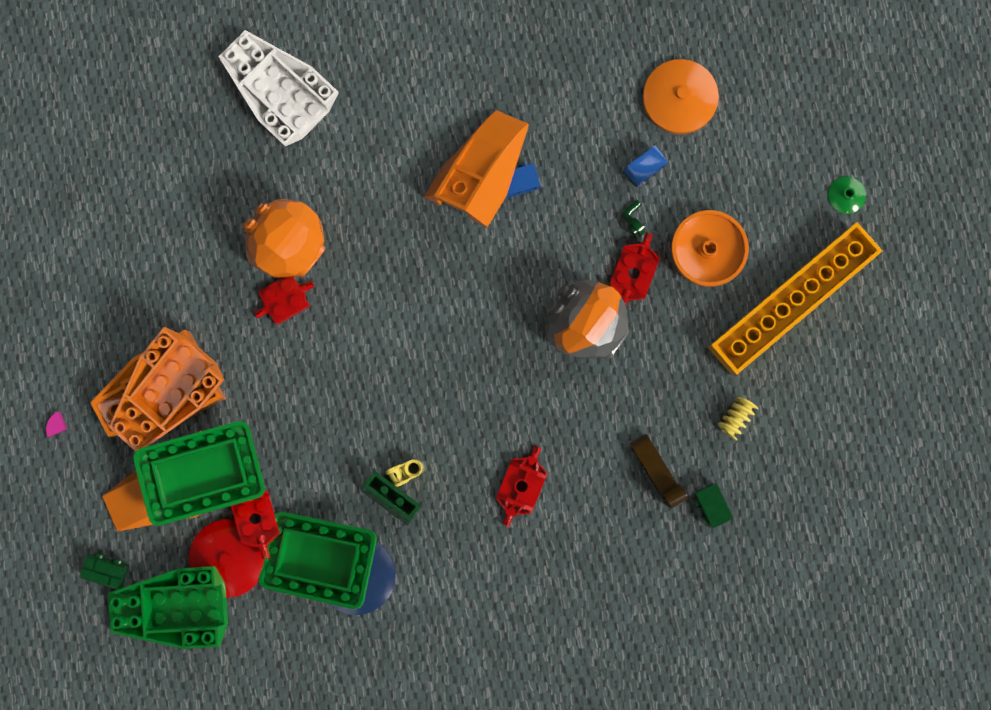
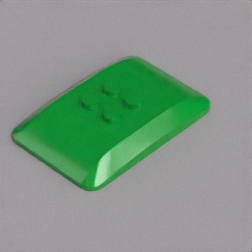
[133,421,265,526]
[259,512,377,609]

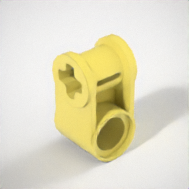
[385,459,424,487]

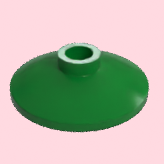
[828,177,866,214]

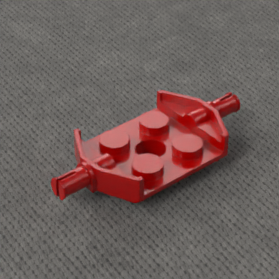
[609,232,660,306]
[496,445,548,527]
[231,491,280,560]

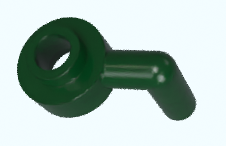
[621,200,647,237]

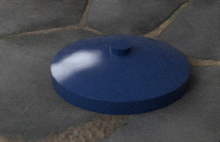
[330,542,396,615]

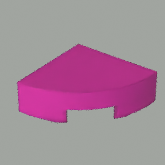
[46,412,67,437]

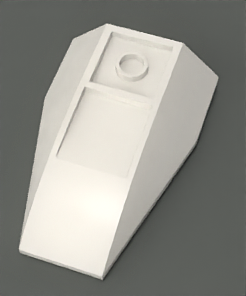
[218,30,339,146]

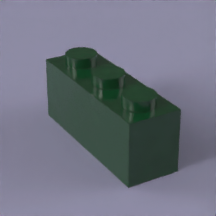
[362,471,421,526]

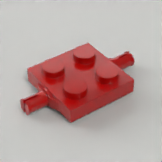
[254,276,315,325]

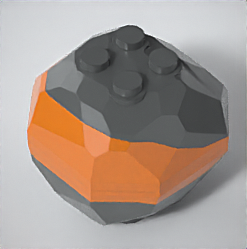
[545,280,629,359]

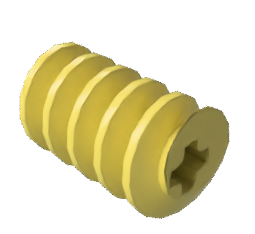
[718,397,758,441]

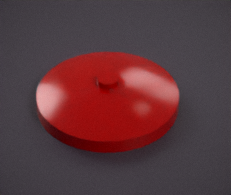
[189,519,265,598]

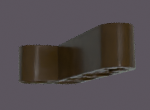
[629,434,688,509]

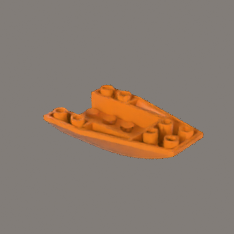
[424,110,529,228]
[109,327,224,451]

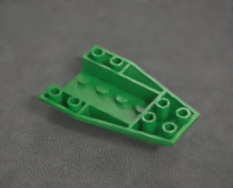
[108,566,228,649]

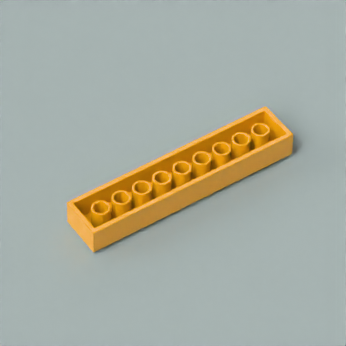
[708,222,882,376]

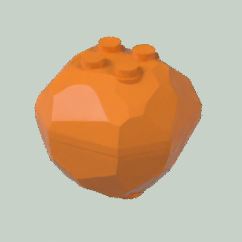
[242,199,326,277]

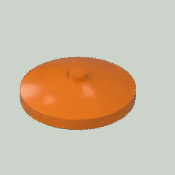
[643,59,719,134]
[671,210,749,287]

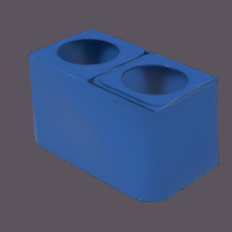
[623,145,668,187]

